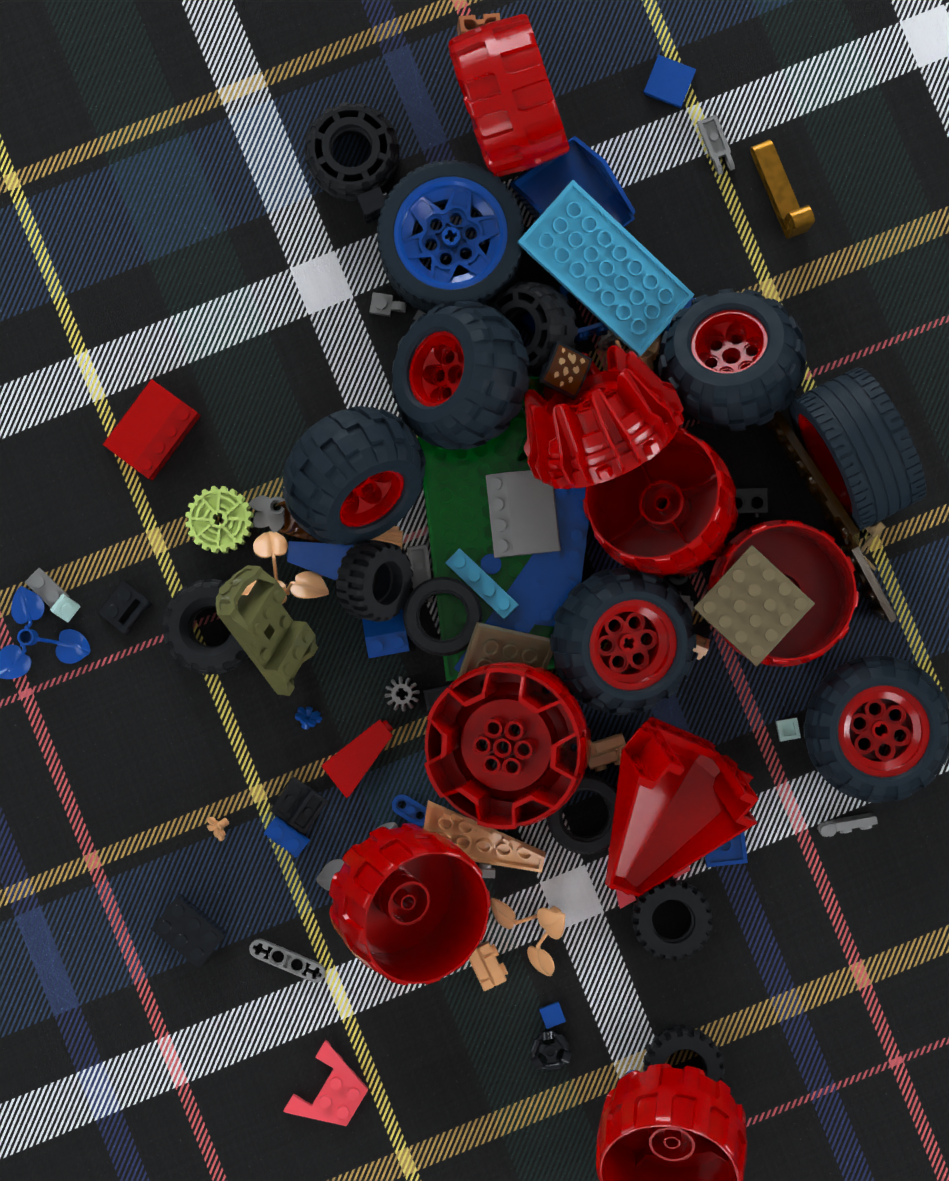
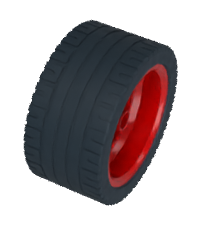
[789,367,926,531]

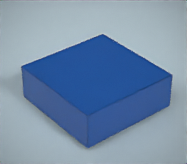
[539,1001,566,1029]

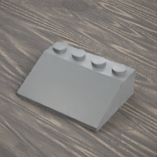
[486,470,561,558]

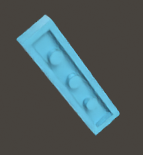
[446,548,519,620]

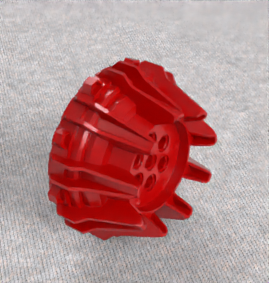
[523,345,684,489]

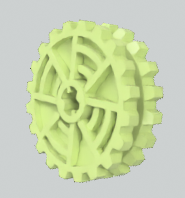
[185,486,254,554]

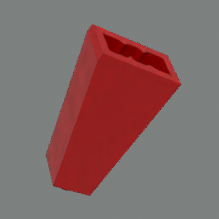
[321,719,394,798]

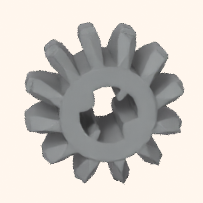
[385,676,420,711]

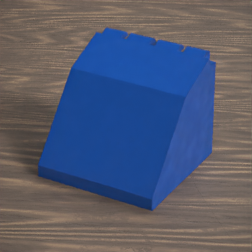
[509,136,636,227]

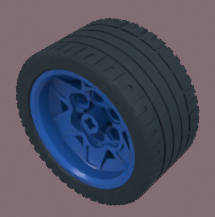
[377,160,524,313]

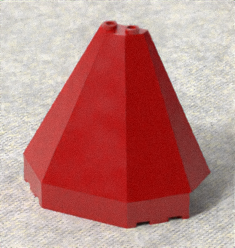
[605,717,759,897]

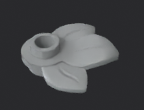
[249,495,285,532]

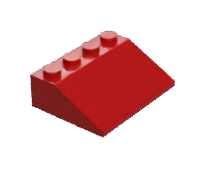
[103,379,201,481]

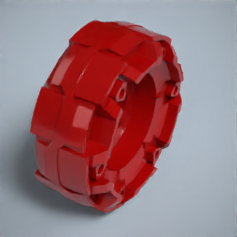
[424,662,591,830]

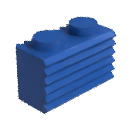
[264,816,310,858]

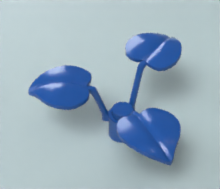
[0,586,91,679]

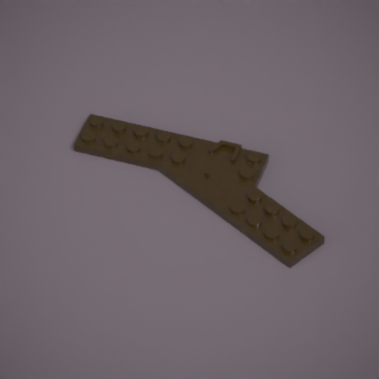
[765,411,897,623]

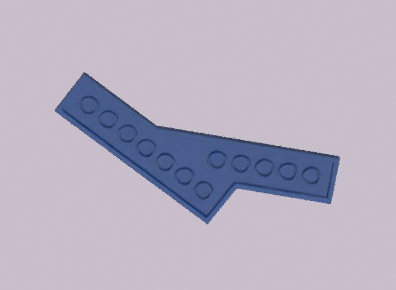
[454,487,589,672]

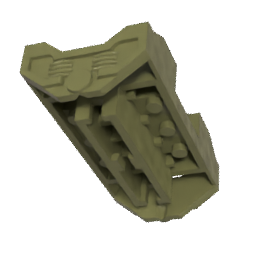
[215,565,318,696]

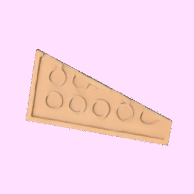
[423,800,546,873]

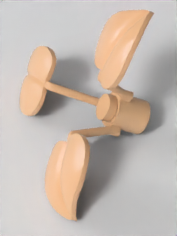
[242,531,329,604]
[491,898,565,977]

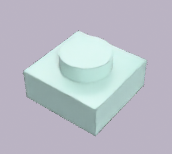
[50,593,81,622]
[776,717,801,742]

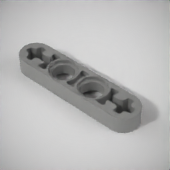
[249,938,326,983]

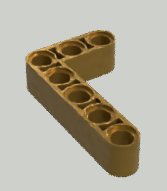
[750,139,815,239]

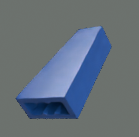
[286,541,354,580]

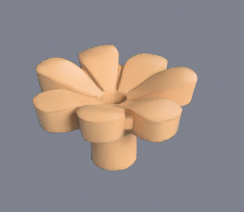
[206,817,229,841]

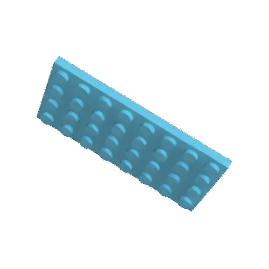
[516,180,695,357]

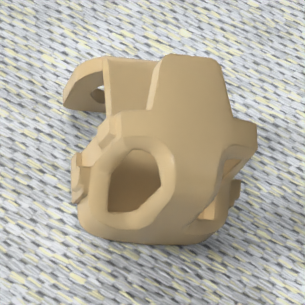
[860,521,886,571]

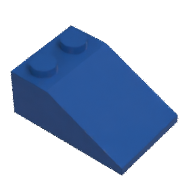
[362,609,410,658]

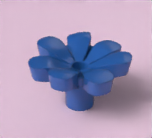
[295,707,322,730]

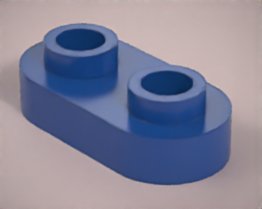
[392,794,427,826]

